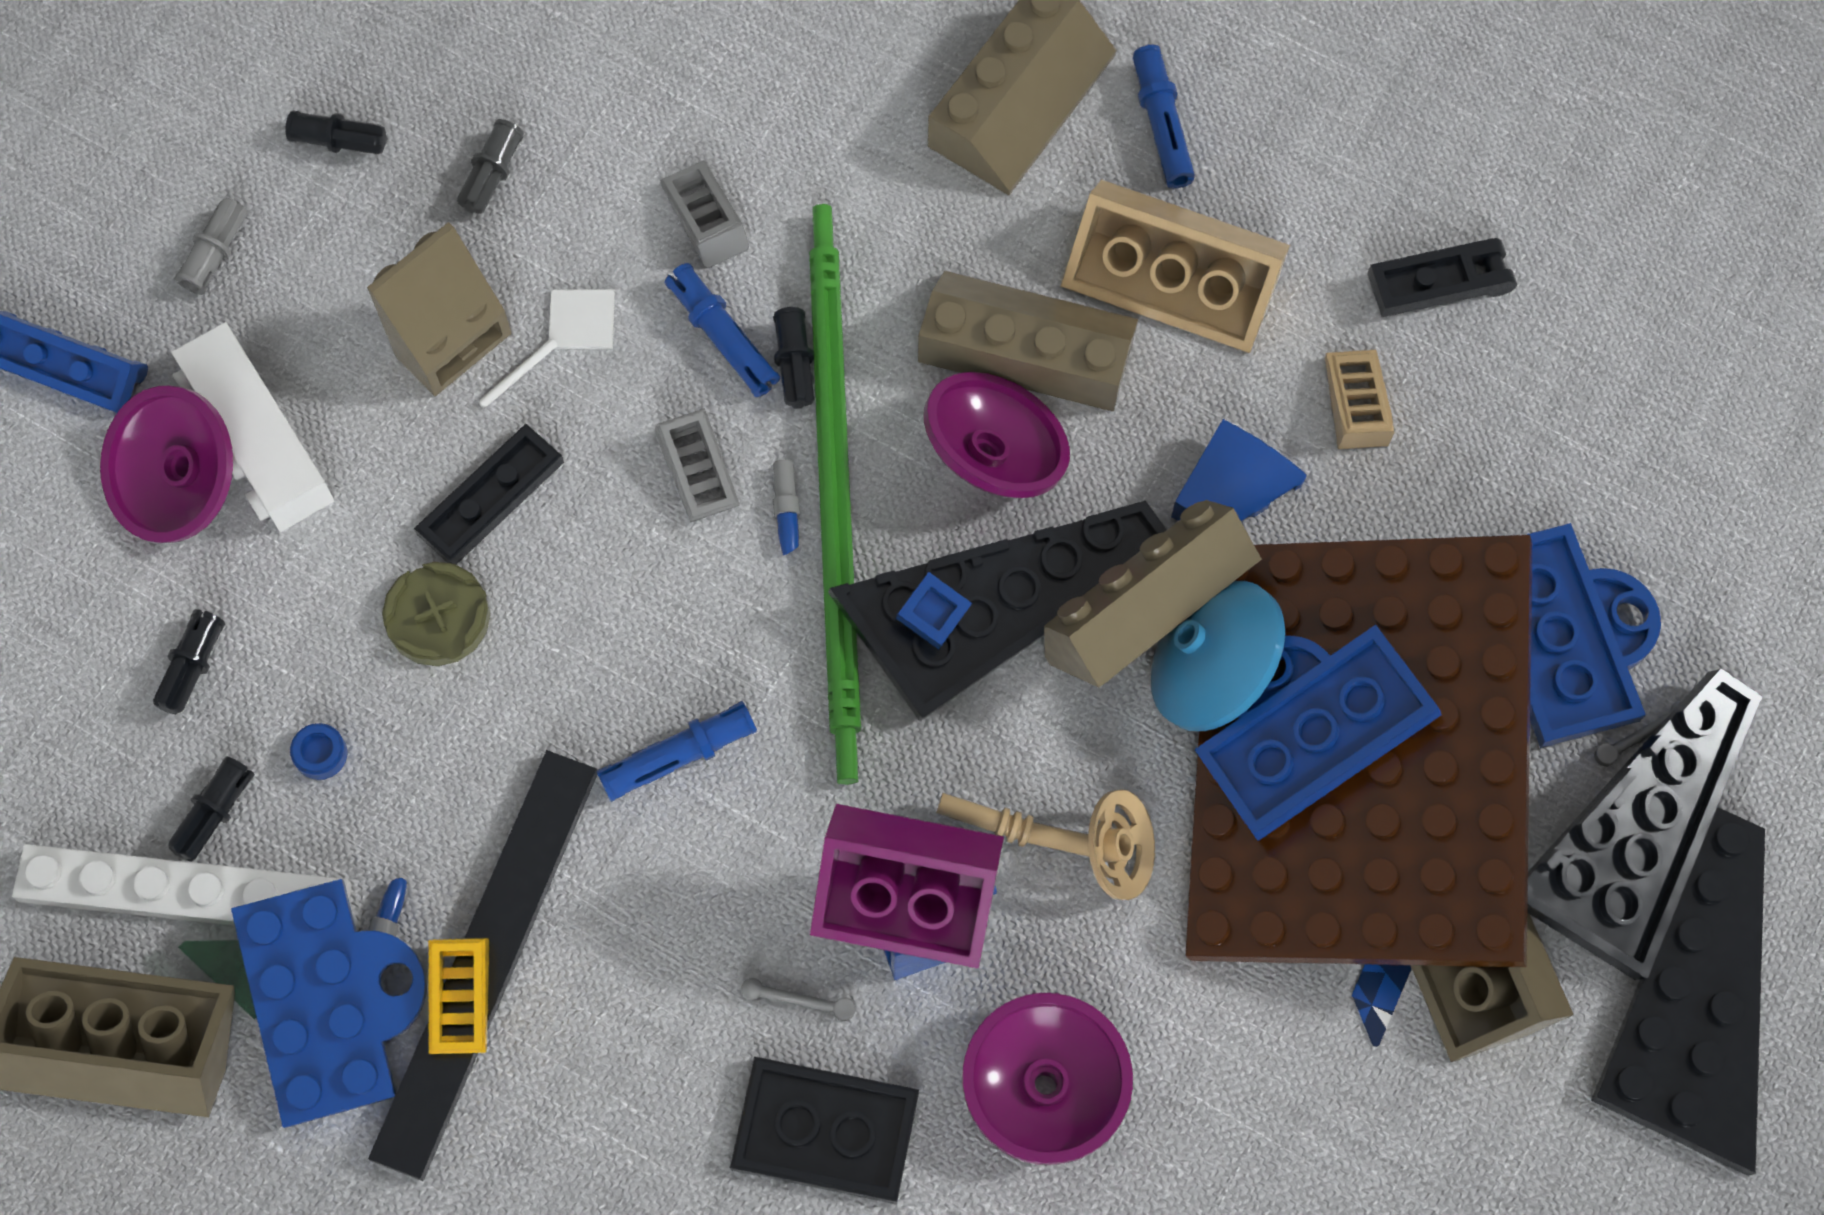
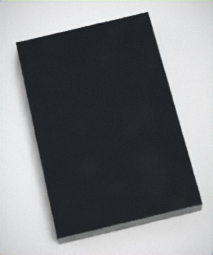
[730,1056,919,1204]

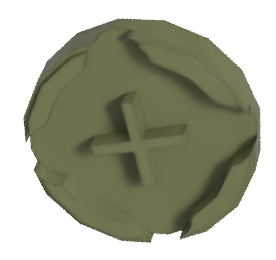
[382,562,491,666]

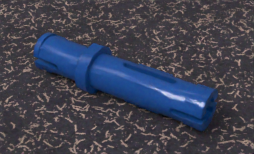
[1132,44,1195,189]
[664,263,780,397]
[596,701,757,802]

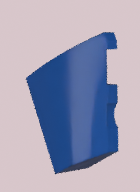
[1171,419,1307,521]

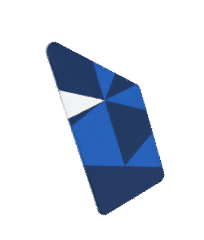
[1352,964,1412,1047]

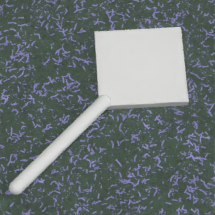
[479,289,615,408]

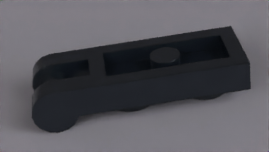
[1367,238,1517,318]

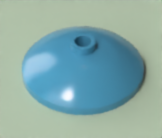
[1151,581,1285,731]

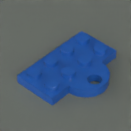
[1527,523,1661,748]
[1194,625,1442,841]
[231,879,427,1128]

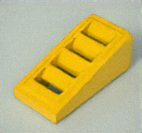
[428,938,489,1054]

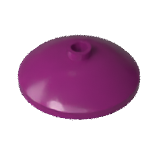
[923,372,1070,498]
[100,385,233,543]
[962,993,1133,1165]

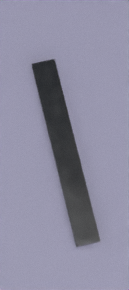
[368,750,598,1181]

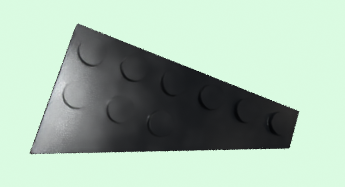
[828,500,1167,722]
[1527,669,1762,980]
[1591,807,1765,1176]

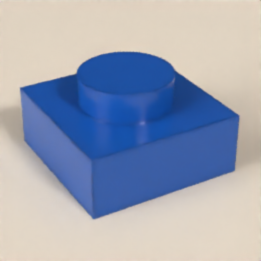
[896,572,972,650]

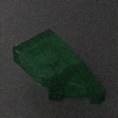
[178,939,257,1020]

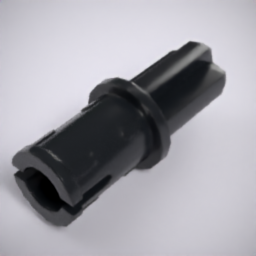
[285,110,387,155]
[773,307,814,409]
[153,609,225,715]
[168,756,255,862]

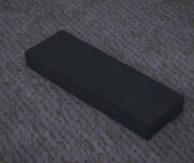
[414,424,564,565]

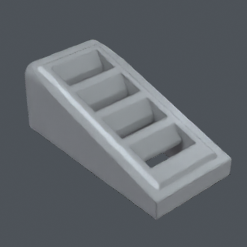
[660,160,749,268]
[654,408,740,523]

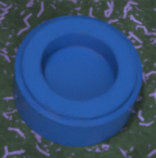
[290,723,348,780]

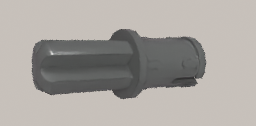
[457,119,524,214]

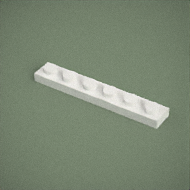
[12,844,352,926]

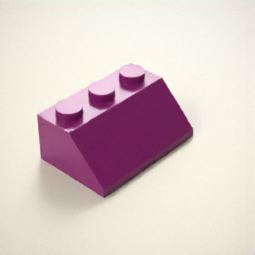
[810,804,1004,969]

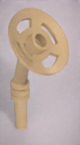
[936,790,1155,900]

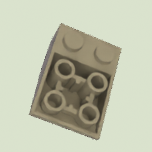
[367,222,512,397]

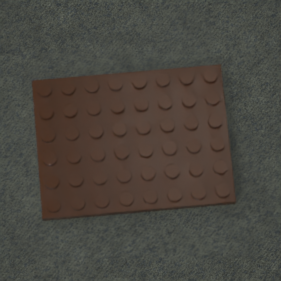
[1185,535,1533,967]

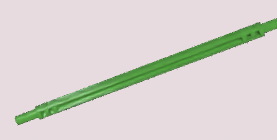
[809,204,861,785]

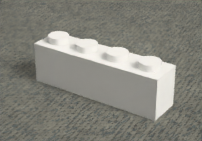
[171,322,335,532]

